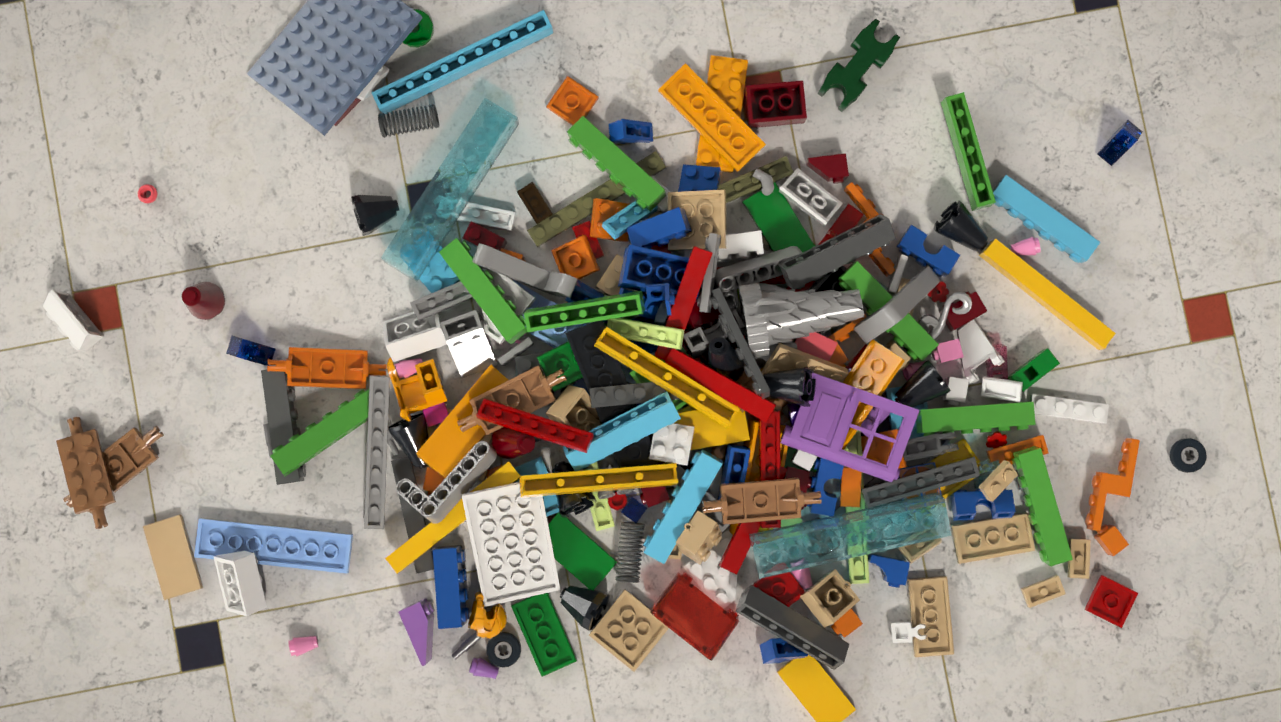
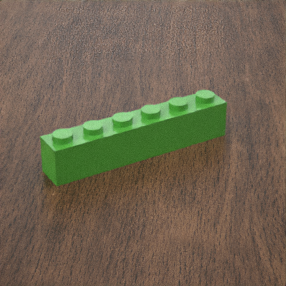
[941,92,996,211]
[567,116,666,212]
[439,238,527,344]
[837,261,939,361]
[524,291,645,332]
[270,389,369,477]
[916,402,1036,436]
[1012,446,1073,566]

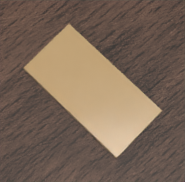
[951,512,1035,564]
[143,515,203,600]
[907,576,954,657]

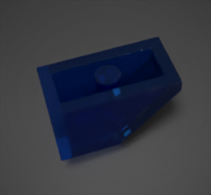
[1097,120,1143,166]
[226,335,276,366]

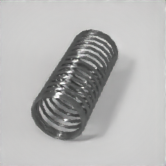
[378,104,439,138]
[615,522,645,583]

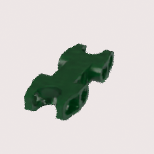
[818,19,900,112]

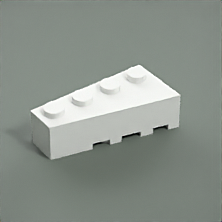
[684,230,764,263]

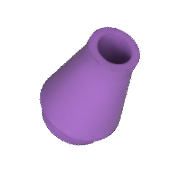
[469,657,499,679]

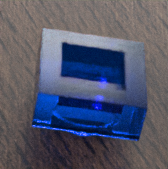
[621,497,647,523]

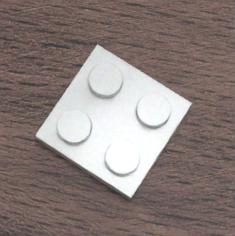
[649,423,695,466]

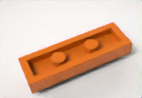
[986,435,1049,470]

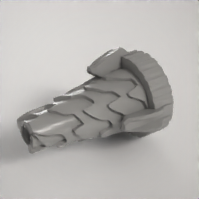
[739,283,864,362]

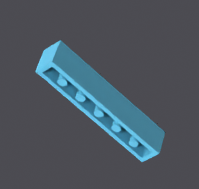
[993,175,1100,263]
[562,391,681,471]
[643,449,723,564]

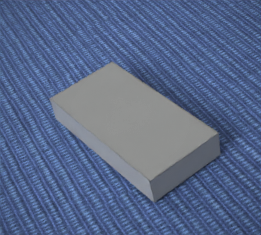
[498,337,534,366]

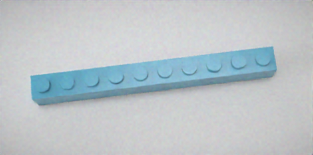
[372,10,553,114]

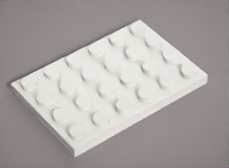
[461,482,560,607]

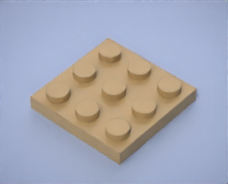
[668,190,726,251]
[589,589,670,672]

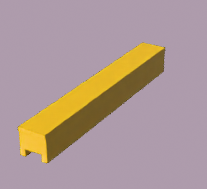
[979,238,1116,350]
[594,327,740,428]
[385,461,521,574]
[519,463,678,498]

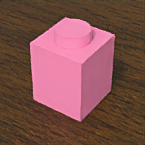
[931,339,964,364]

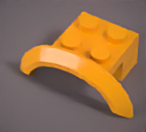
[387,357,447,421]

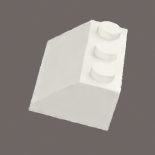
[779,168,843,227]
[43,289,104,351]
[382,312,447,362]
[214,551,267,616]

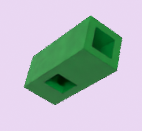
[1007,348,1060,392]

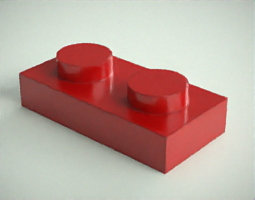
[572,220,604,259]

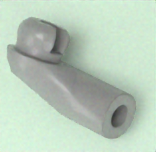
[753,168,774,196]

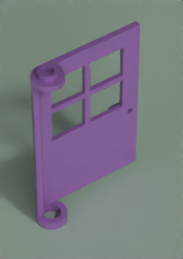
[780,373,920,482]

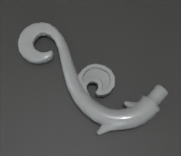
[919,292,972,340]

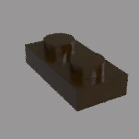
[517,182,553,224]

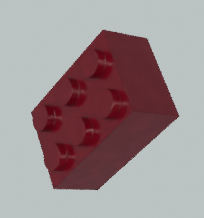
[744,80,807,128]

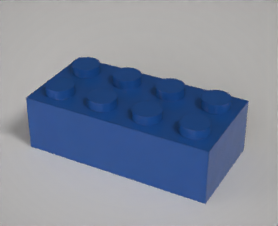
[618,244,700,300]
[433,545,470,629]

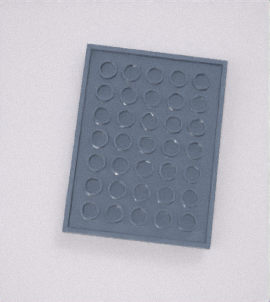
[247,0,423,136]

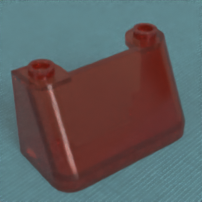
[650,572,740,661]

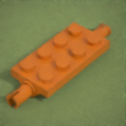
[267,347,387,389]

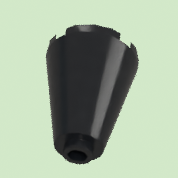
[934,201,988,251]
[706,337,745,381]
[894,360,951,407]
[763,367,816,407]
[388,413,429,469]
[552,461,597,517]

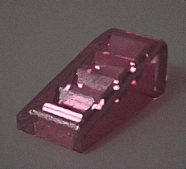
[985,344,1008,380]

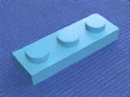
[602,200,658,240]

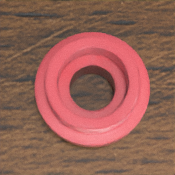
[138,184,158,204]

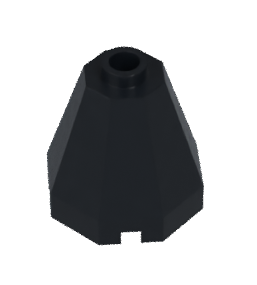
[351,195,399,236]
[560,586,610,631]

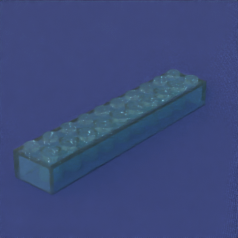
[381,98,519,282]
[749,492,951,579]

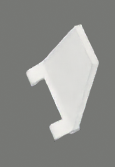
[958,319,1005,384]

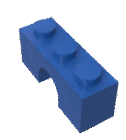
[896,225,960,277]
[807,457,844,517]
[950,488,1016,521]

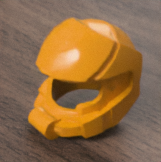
[468,591,507,639]

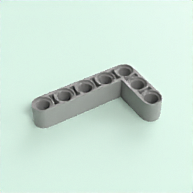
[472,243,577,298]
[714,246,803,318]
[853,265,941,344]
[396,441,497,524]

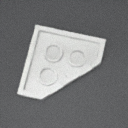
[482,268,536,344]
[683,530,737,612]

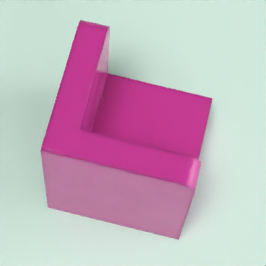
[423,402,449,427]

